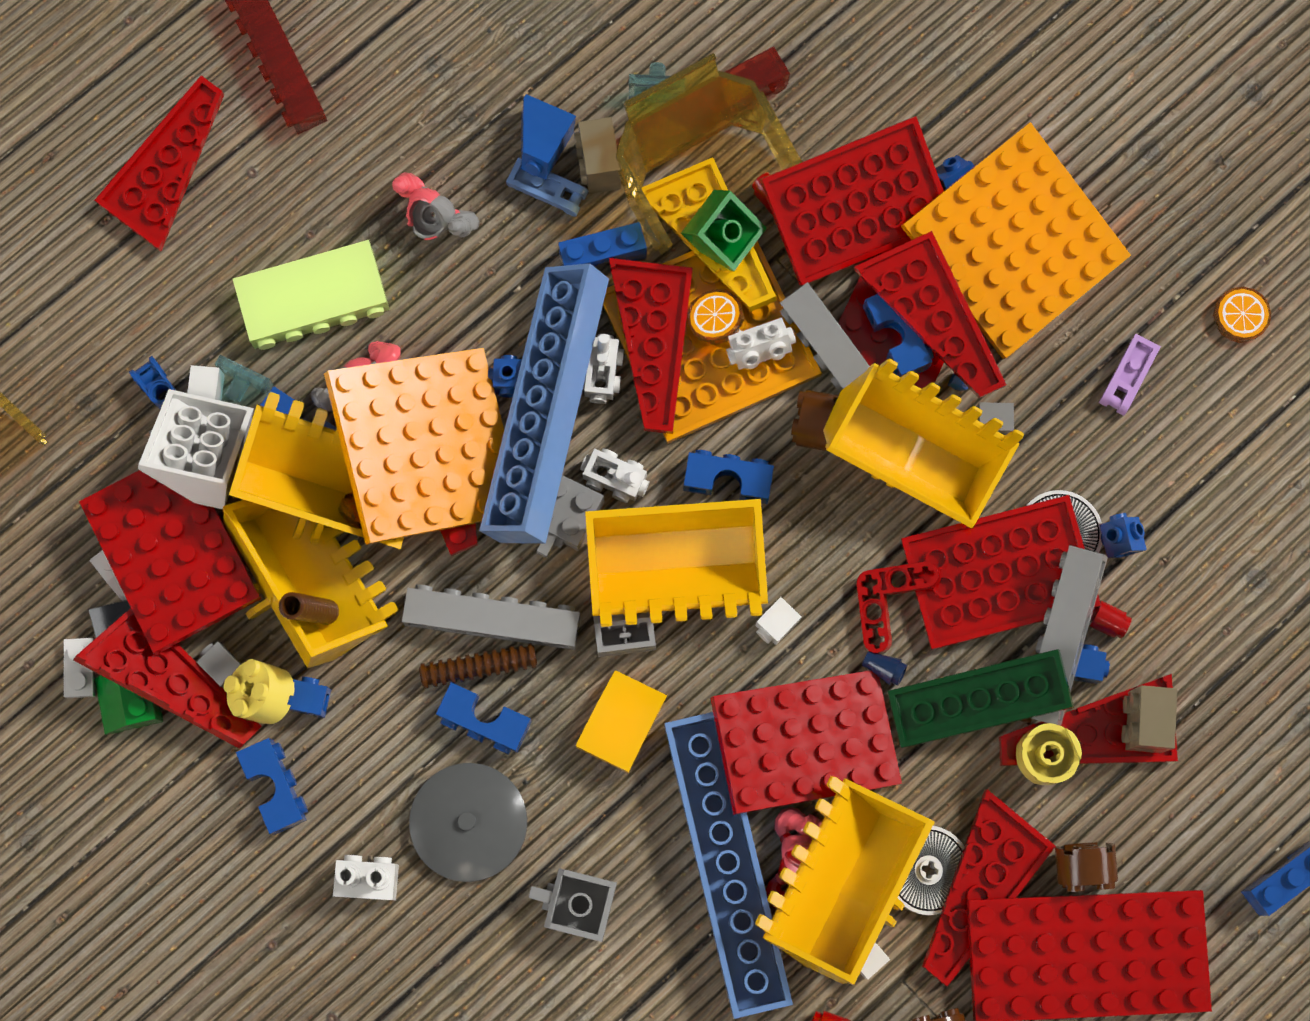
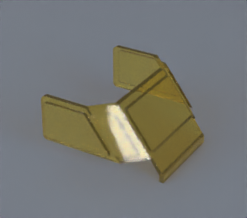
[616,53,802,255]

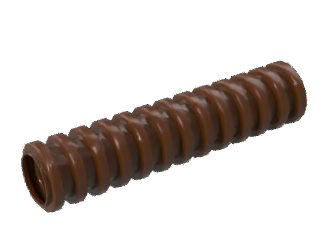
[278,592,339,625]
[419,643,537,689]

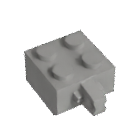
[537,475,604,559]
[528,868,617,942]

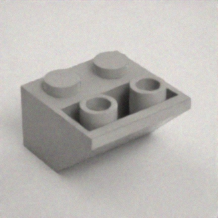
[591,600,656,657]

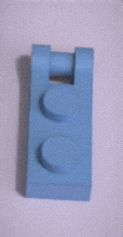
[506,158,589,217]

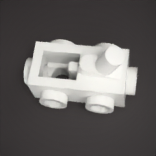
[726,318,796,370]
[583,334,624,404]
[580,448,650,503]

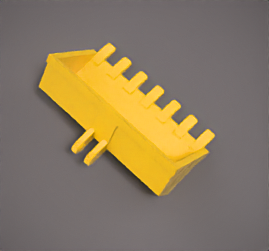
[229,392,404,549]
[585,499,768,627]
[222,500,399,668]

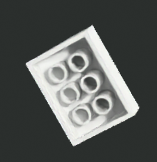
[138,389,254,509]

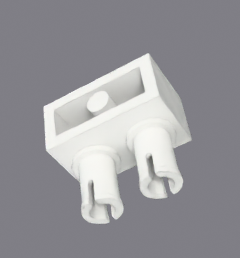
[333,855,399,900]

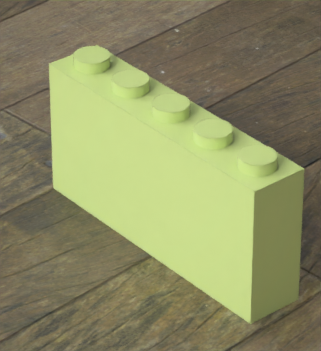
[233,240,390,350]

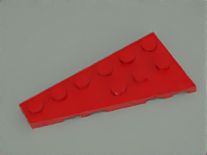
[94,75,224,252]
[853,231,1007,398]
[609,258,693,434]
[73,608,262,749]
[999,674,1178,766]
[922,789,1056,986]

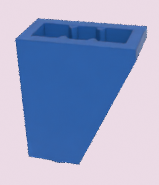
[521,94,576,180]

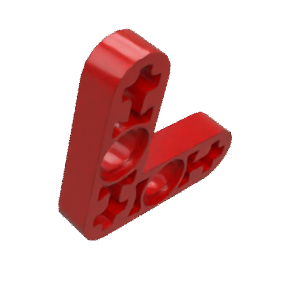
[857,562,941,654]

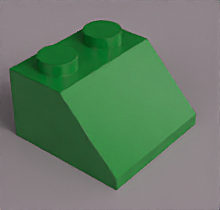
[681,190,767,271]
[95,675,163,735]

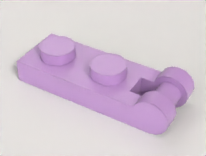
[1099,334,1161,416]

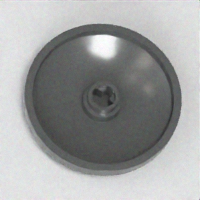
[409,763,528,882]

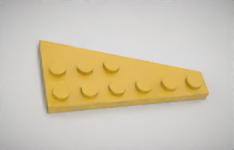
[636,157,777,311]

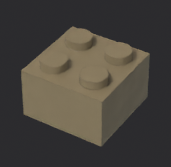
[574,117,621,194]
[1122,685,1177,753]

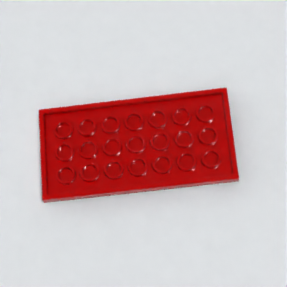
[966,890,1212,1021]

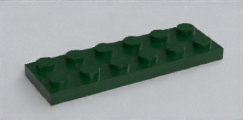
[888,649,1074,748]

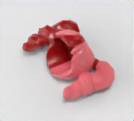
[765,807,823,909]

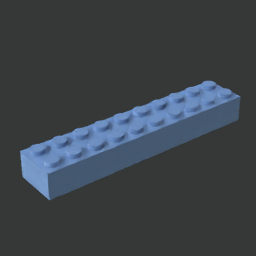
[479,263,609,544]
[664,712,793,1019]

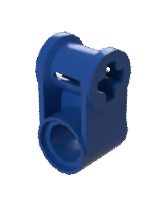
[129,356,177,410]

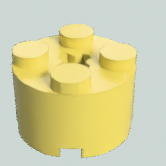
[223,659,294,724]
[1016,723,1082,785]

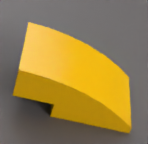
[576,670,667,774]

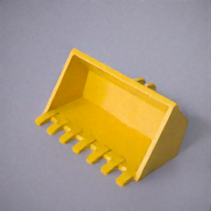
[823,359,1024,528]
[755,776,935,985]

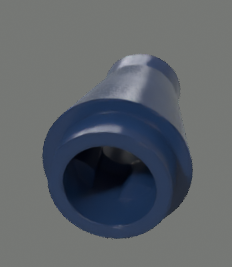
[862,651,908,686]

